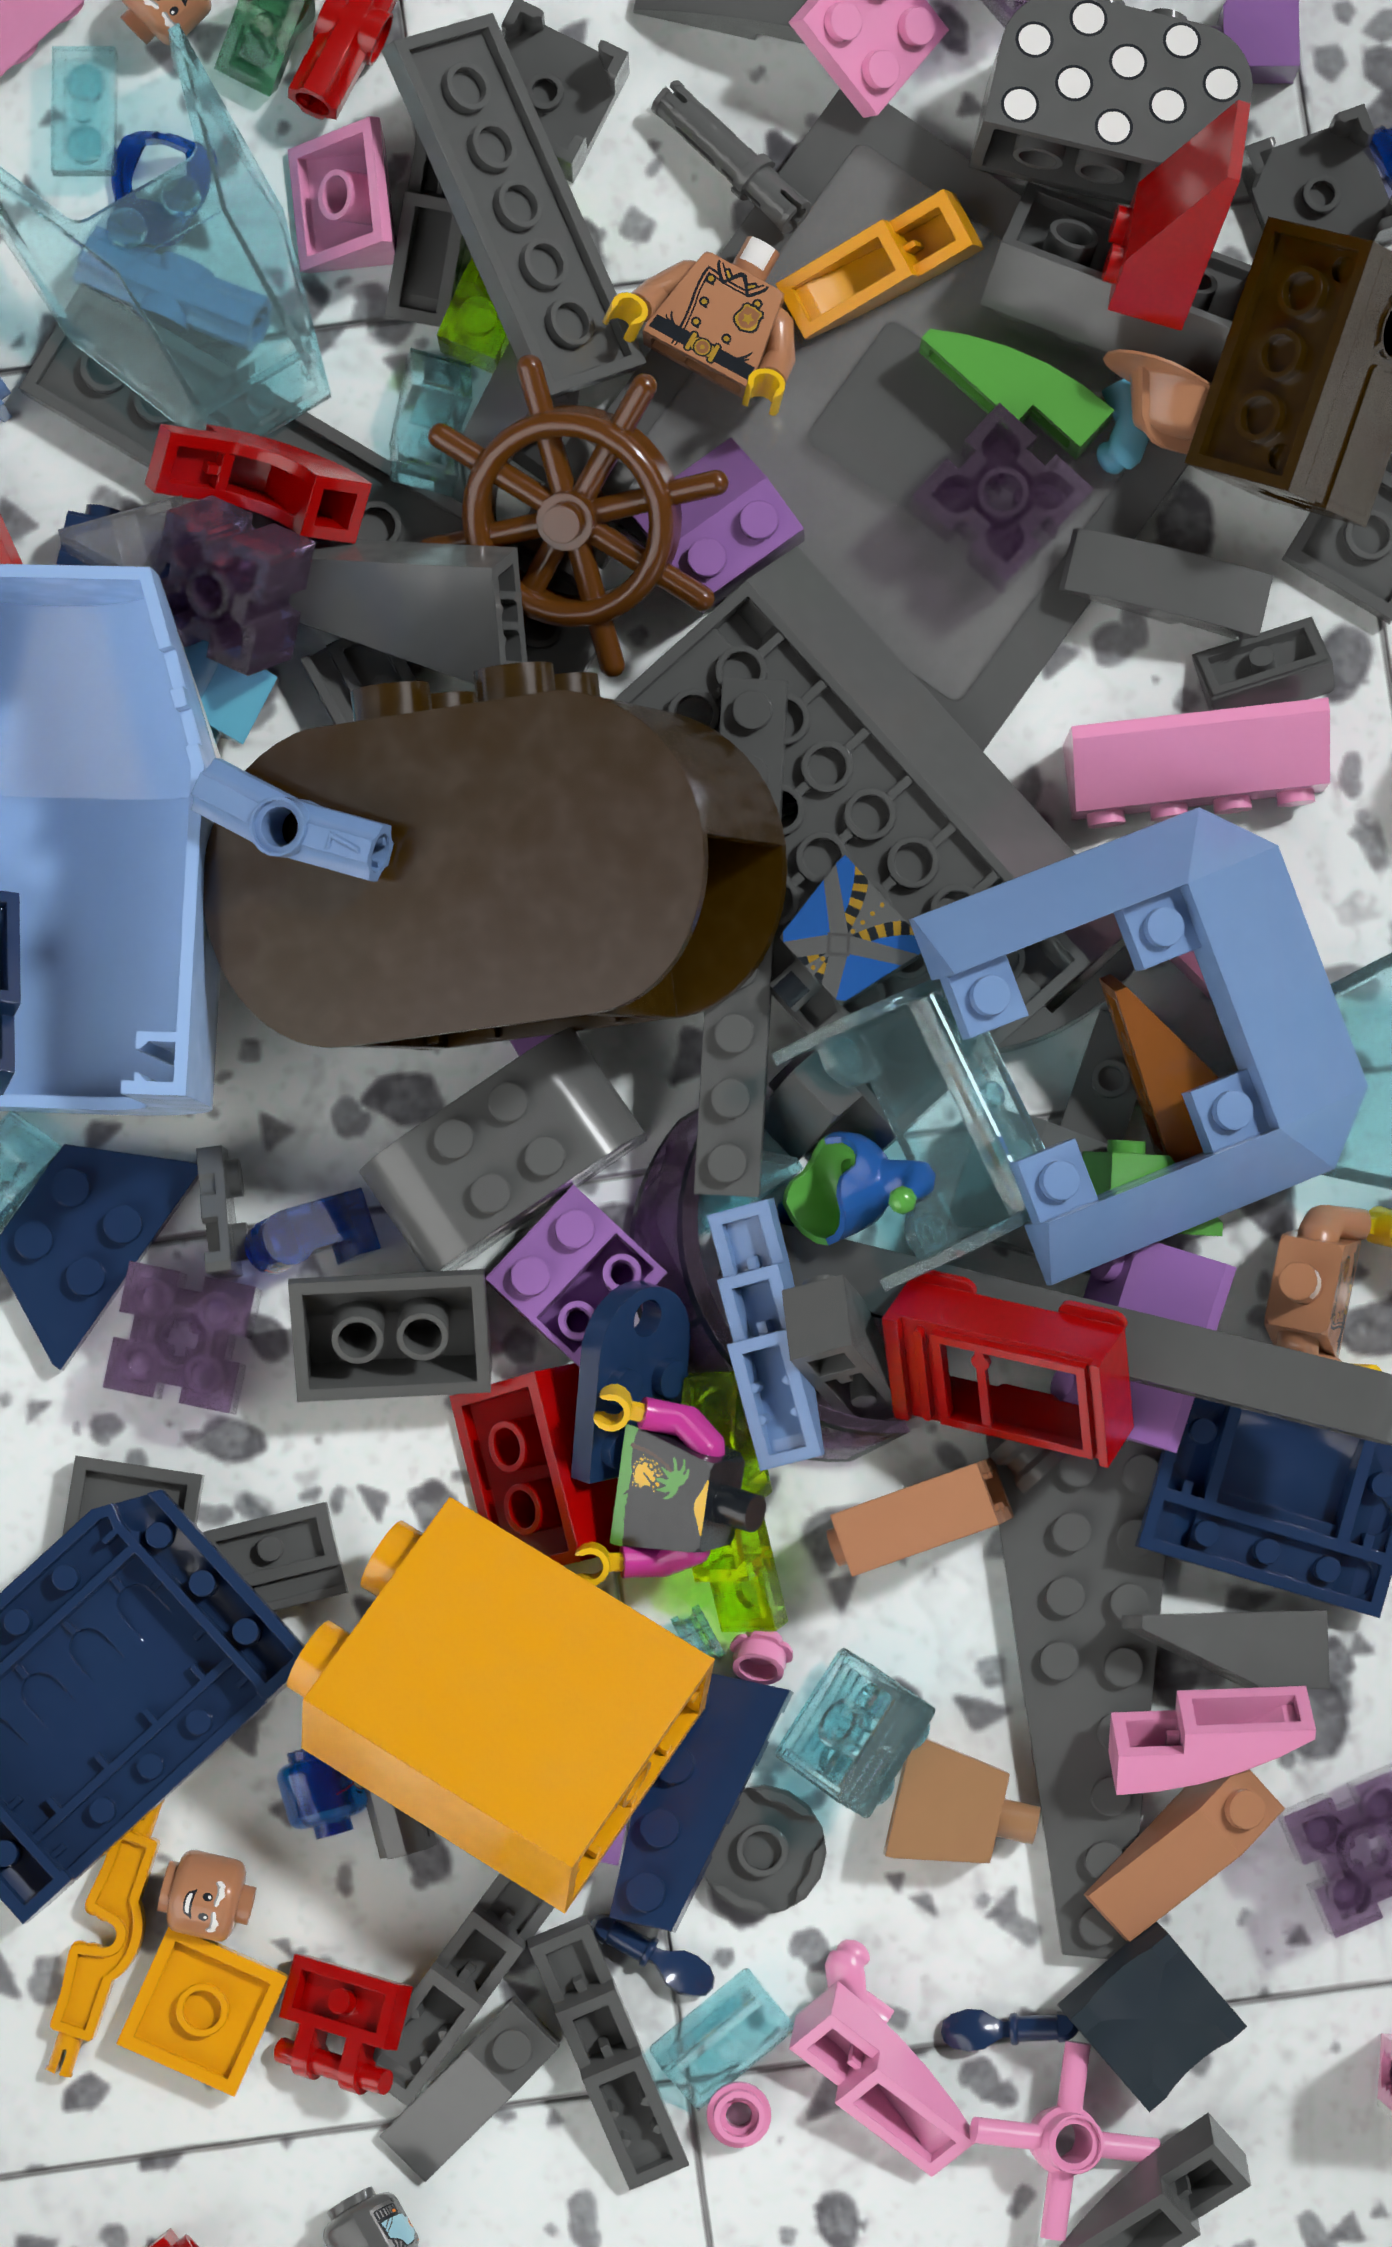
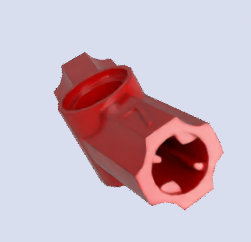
[288,0,397,120]

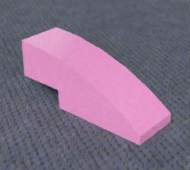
[1108,1686,1316,1795]
[789,1981,975,2177]

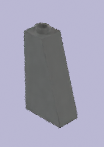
[277,537,527,684]

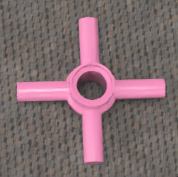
[969,2041,1161,2241]

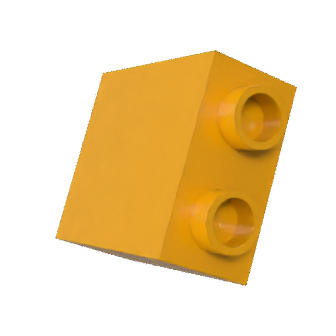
[287,1497,715,1914]

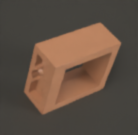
[827,1457,1014,1577]

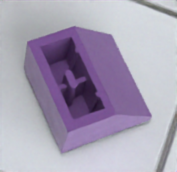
[485,1184,668,1367]

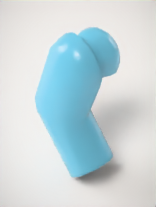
[1096,379,1149,474]

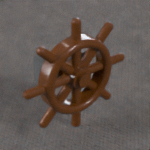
[419,354,729,678]

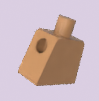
[883,1733,1041,1863]

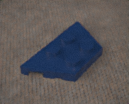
[0,1144,199,1371]

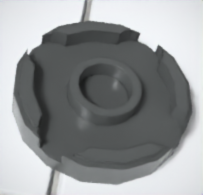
[704,1784,827,1915]

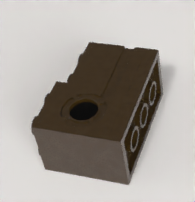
[1184,216,1392,528]

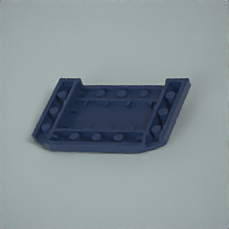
[0,1489,305,1924]

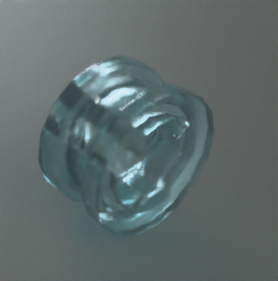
[670,1604,725,1658]

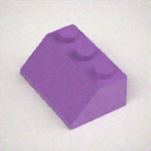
[1050,1242,1237,1453]

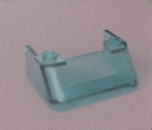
[771,979,1045,1291]

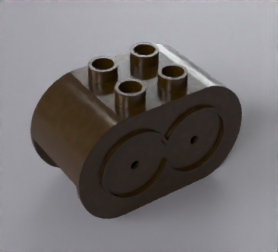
[203,662,787,1050]

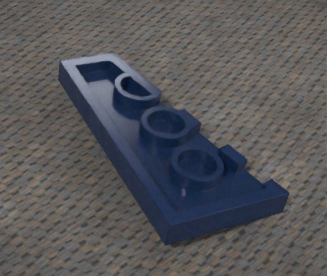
[609,1673,794,1933]

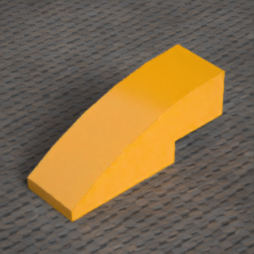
[775,189,985,340]

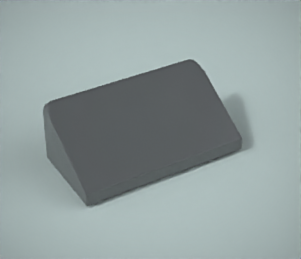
[1192,616,1335,711]

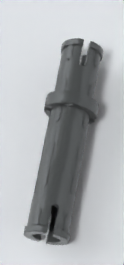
[651,80,811,234]

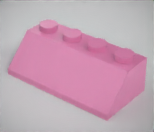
[1063,697,1330,829]

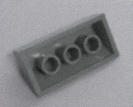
[979,181,1252,383]

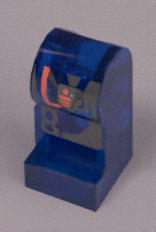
[245,1187,381,1274]

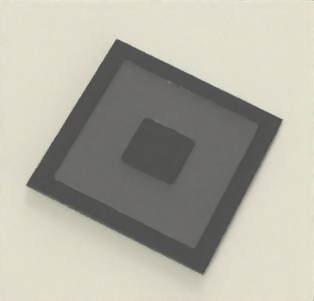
[607,89,1188,752]

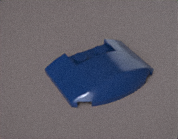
[1135,1397,1392,1618]

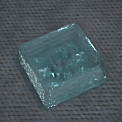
[775,1648,935,1818]

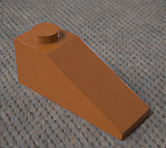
[1099,974,1219,1163]

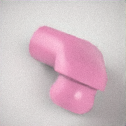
[825,1940,894,2024]

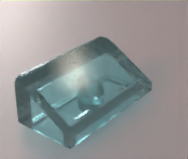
[650,1968,794,2111]

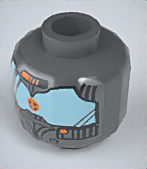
[323,2186,419,2247]

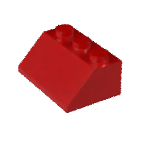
[449,1363,620,1566]

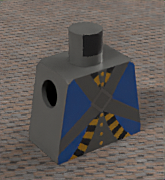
[769,855,922,1013]

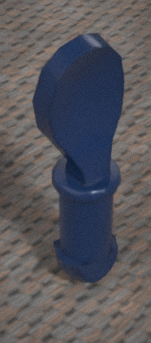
[591,1914,715,1998]
[941,2009,1079,2052]

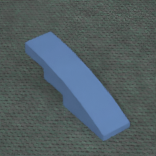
[707,1198,825,1471]

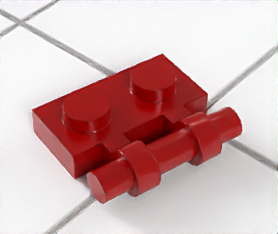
[274,1954,413,2095]

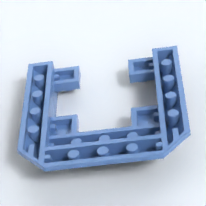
[908,807,1368,1286]

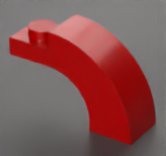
[144,424,372,544]

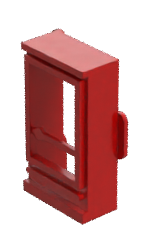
[882,1267,1134,1468]

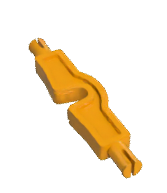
[45,1799,165,2078]

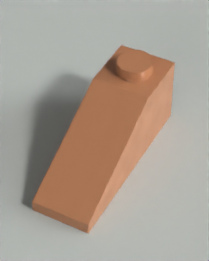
[1084,1769,1285,1942]

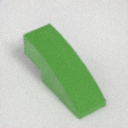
[919,329,1115,460]

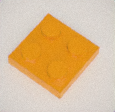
[116,1926,289,2097]

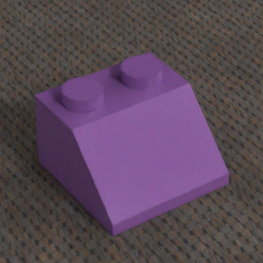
[632,437,805,614]

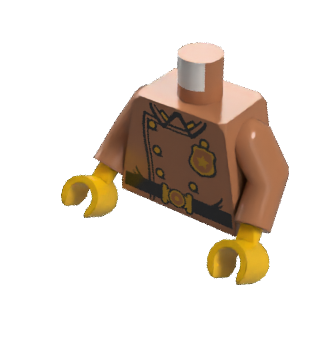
[602,236,796,416]
[1264,1205,1392,1371]

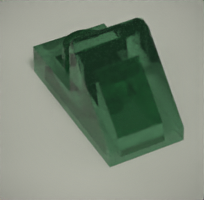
[214,0,316,97]

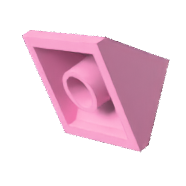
[288,116,396,273]

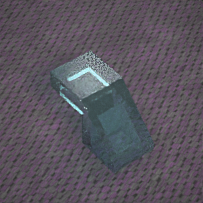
[389,348,473,496]

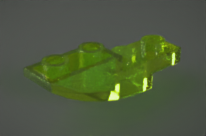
[681,1371,788,1632]

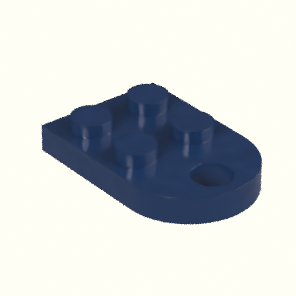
[571,1280,690,1484]

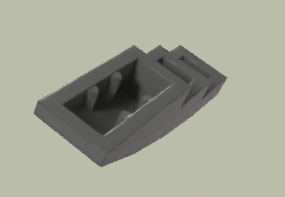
[373,1873,555,2107]
[527,1914,689,2190]

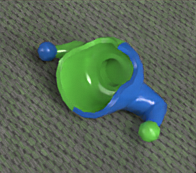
[776,1131,936,1246]

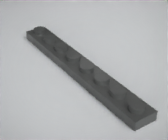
[694,677,789,1198]

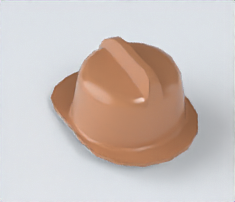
[1103,349,1211,455]

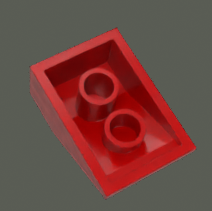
[1102,100,1251,331]

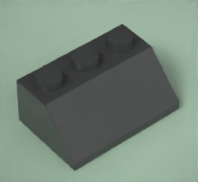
[288,1269,492,1402]

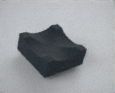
[1057,1921,1247,2113]

